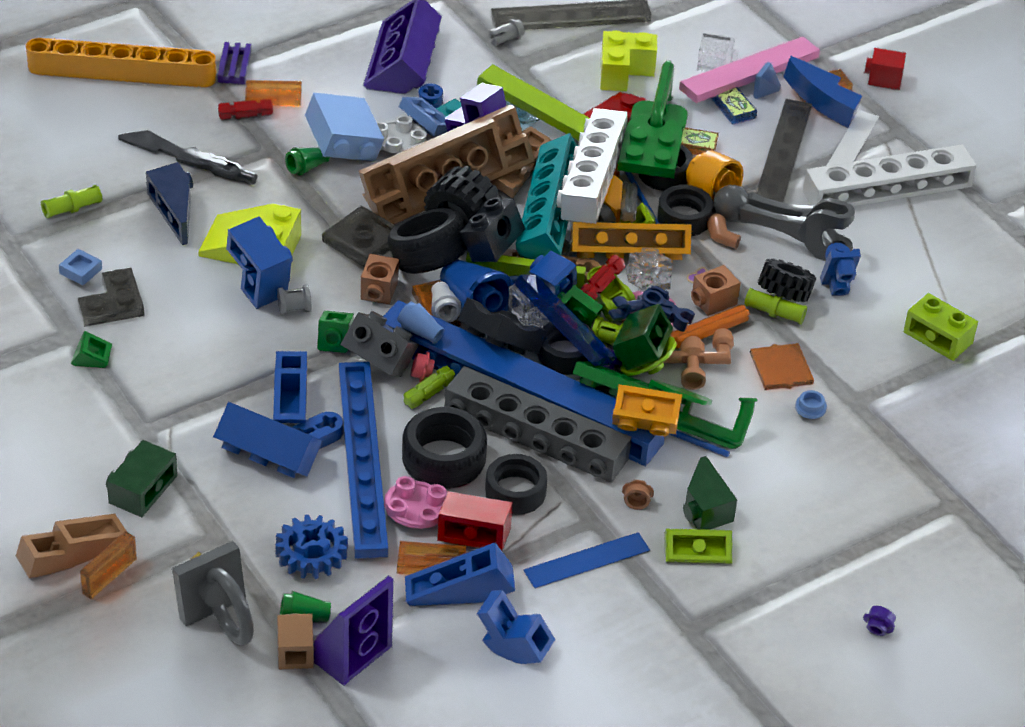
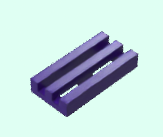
[217,42,252,85]

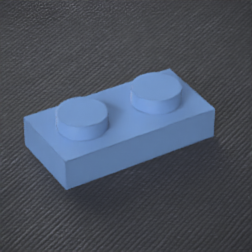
[399,97,447,137]

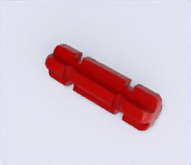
[218,99,273,120]
[580,255,625,300]

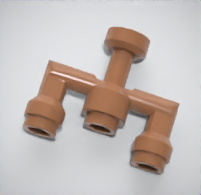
[663,328,734,390]

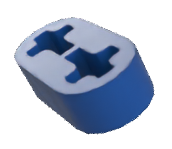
[292,412,343,449]

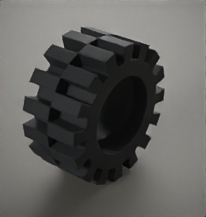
[758,258,817,302]

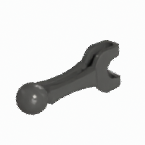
[713,185,855,261]

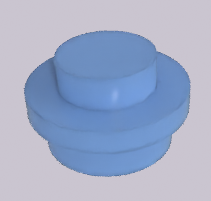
[795,390,827,419]

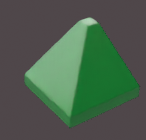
[71,331,112,368]

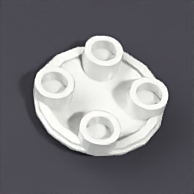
[376,115,427,153]

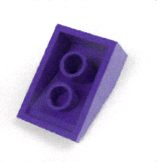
[314,575,394,686]

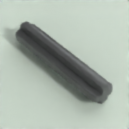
[620,181,638,223]

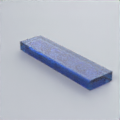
[514,275,616,366]

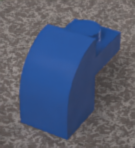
[477,590,556,664]

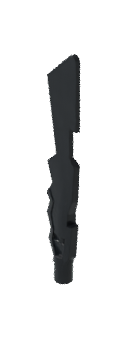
[118,130,258,185]

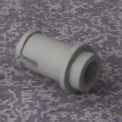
[489,19,525,46]

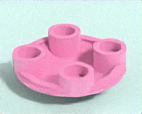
[384,476,447,529]

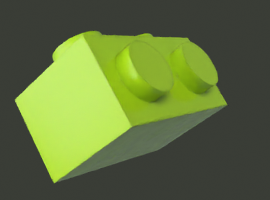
[903,293,978,361]

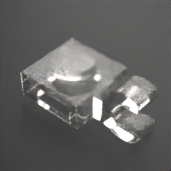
[508,282,556,329]

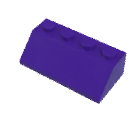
[363,0,442,94]

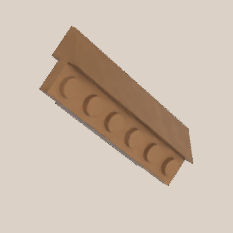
[358,104,535,229]

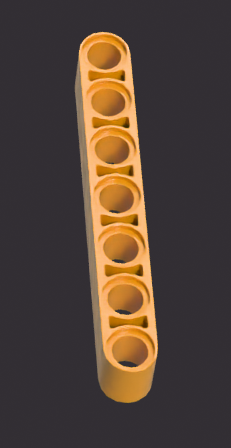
[26,38,217,87]

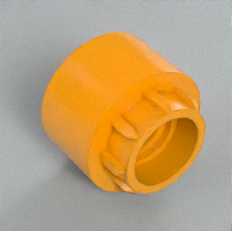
[686,150,743,201]

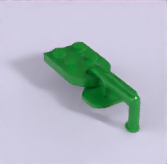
[617,60,688,179]
[573,361,758,449]

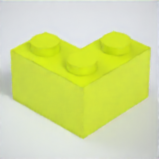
[600,30,657,92]

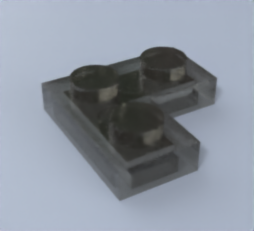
[77,268,145,327]

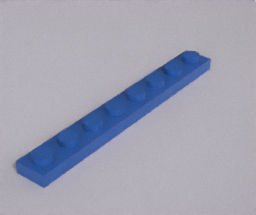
[339,361,388,559]

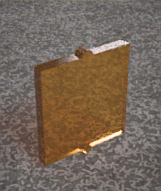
[750,343,814,390]

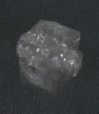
[626,248,673,292]

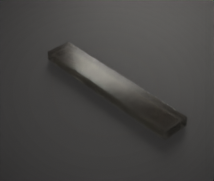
[491,0,652,30]
[756,98,812,203]

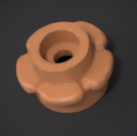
[622,480,654,510]

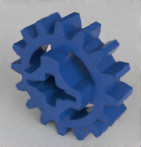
[275,514,348,579]

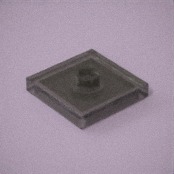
[322,205,396,267]

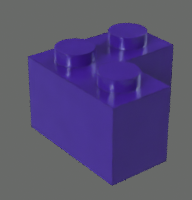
[444,83,507,132]

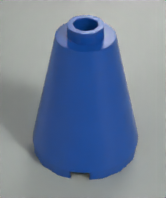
[440,259,518,312]

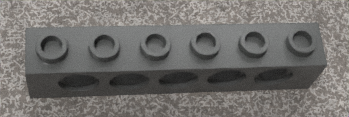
[444,366,632,483]

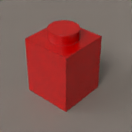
[864,48,906,90]

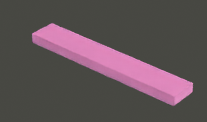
[679,36,820,103]

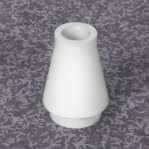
[431,282,461,323]

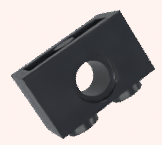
[460,197,525,262]

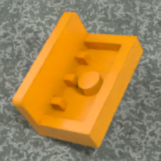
[612,384,682,436]

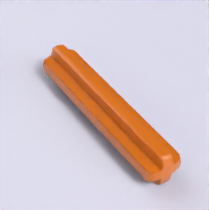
[671,305,750,349]

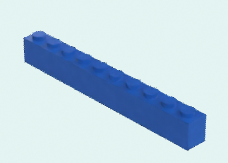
[383,300,665,467]

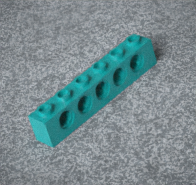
[515,133,579,260]

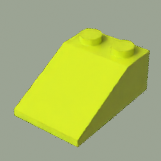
[198,203,301,264]

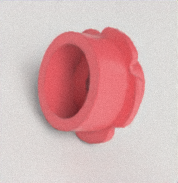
[410,352,435,382]

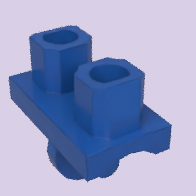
[820,243,861,296]

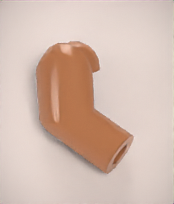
[707,214,741,249]

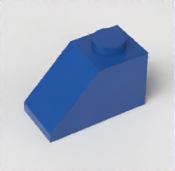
[529,251,577,302]

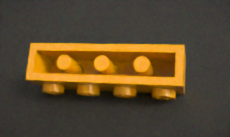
[570,222,691,260]

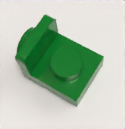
[551,285,603,328]
[317,310,354,353]

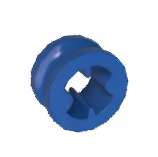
[418,83,443,108]

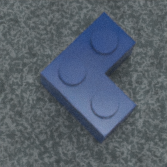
[226,216,293,309]

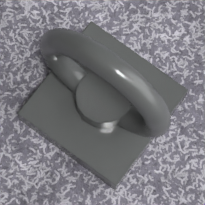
[172,541,254,646]

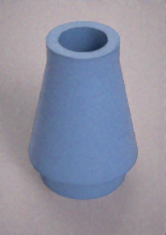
[397,302,445,344]

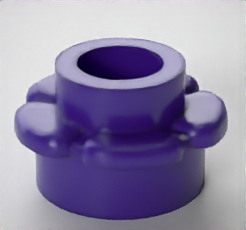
[863,606,896,636]

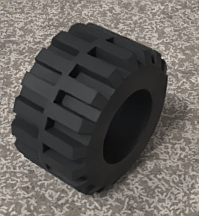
[424,166,502,226]

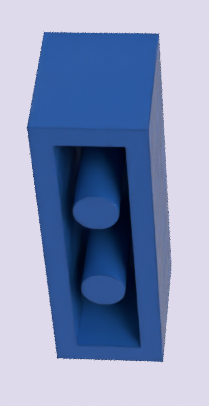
[213,401,323,478]

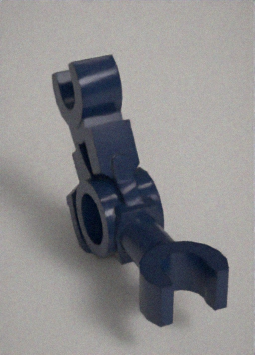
[608,286,695,332]

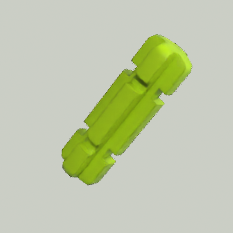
[403,366,455,409]

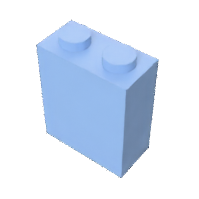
[305,93,384,161]

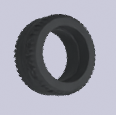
[387,208,467,274]
[402,407,487,489]

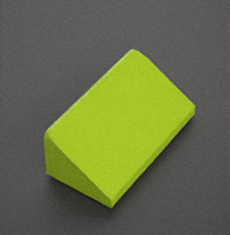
[664,529,732,564]

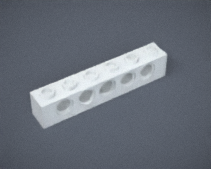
[556,108,627,224]
[802,144,977,206]

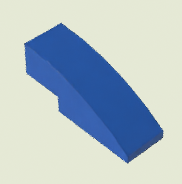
[783,56,862,128]
[273,351,307,423]

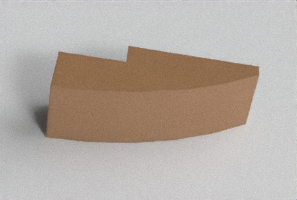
[16,513,129,578]

